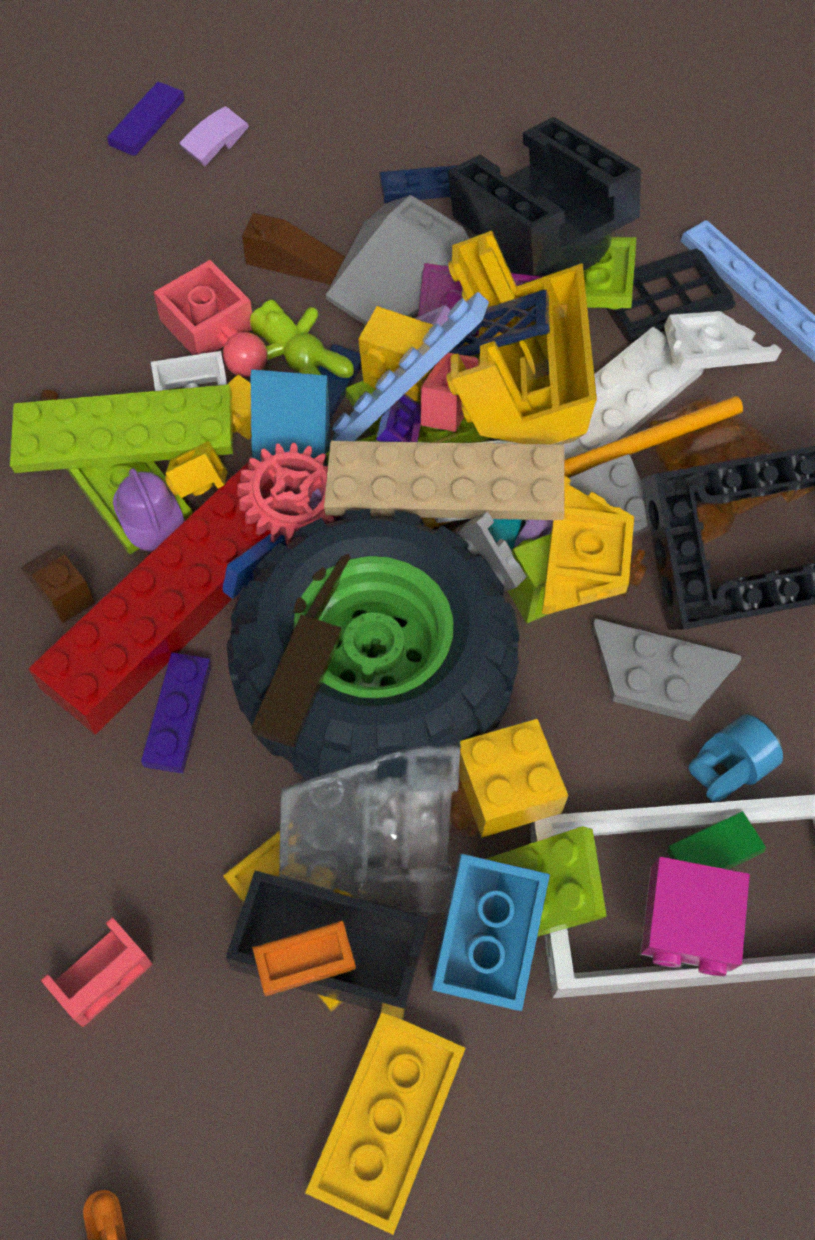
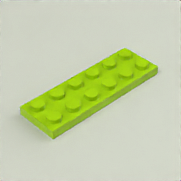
[10,385,233,473]

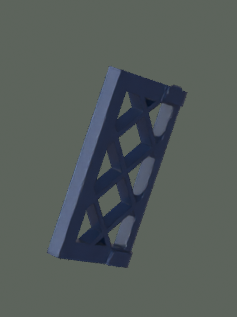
[448,289,550,356]

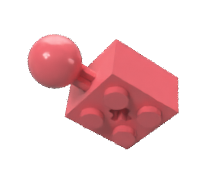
[153,260,268,377]

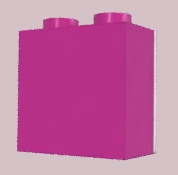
[640,857,750,976]

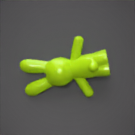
[250,300,354,378]

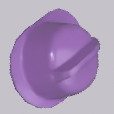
[113,468,184,552]

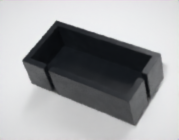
[225,870,428,1019]

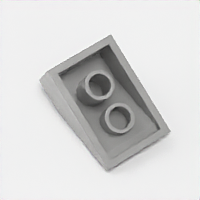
[525,454,650,537]

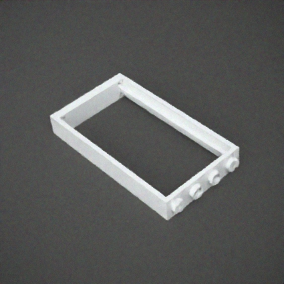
[529,795,815,998]

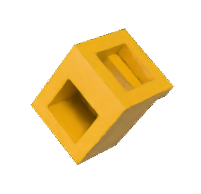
[165,441,228,498]

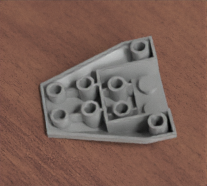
[326,195,469,325]

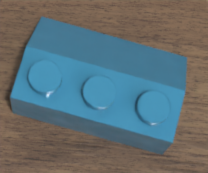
[430,854,550,1011]

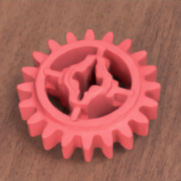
[237,443,340,545]

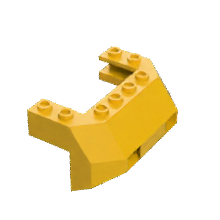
[447,231,597,445]

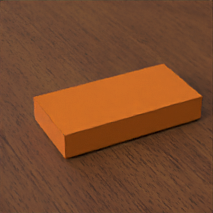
[252,921,356,997]

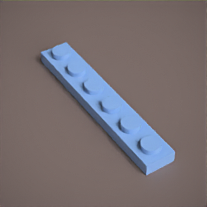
[329,291,489,446]

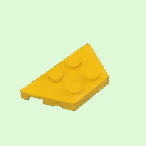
[542,476,634,614]

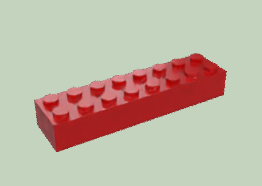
[28,462,273,735]

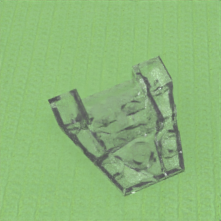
[279,746,460,915]

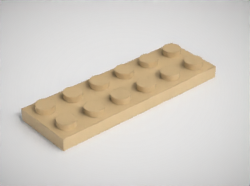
[324,441,564,520]

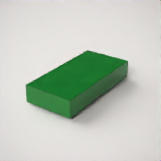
[667,811,766,870]

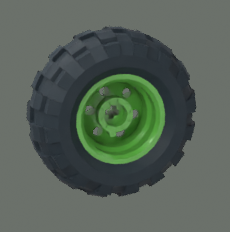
[227,509,520,793]

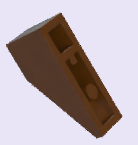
[242,212,346,285]

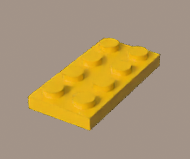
[305,1013,466,1235]

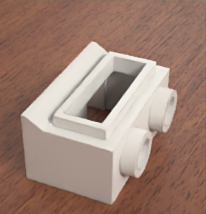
[151,351,227,391]

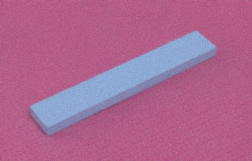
[680,220,815,362]

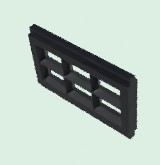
[606,248,736,343]

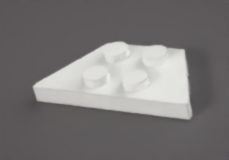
[664,311,782,371]

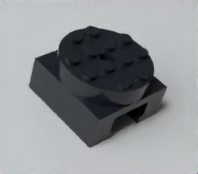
[448,116,641,277]

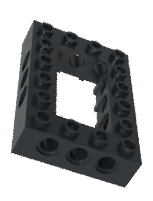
[641,446,815,630]

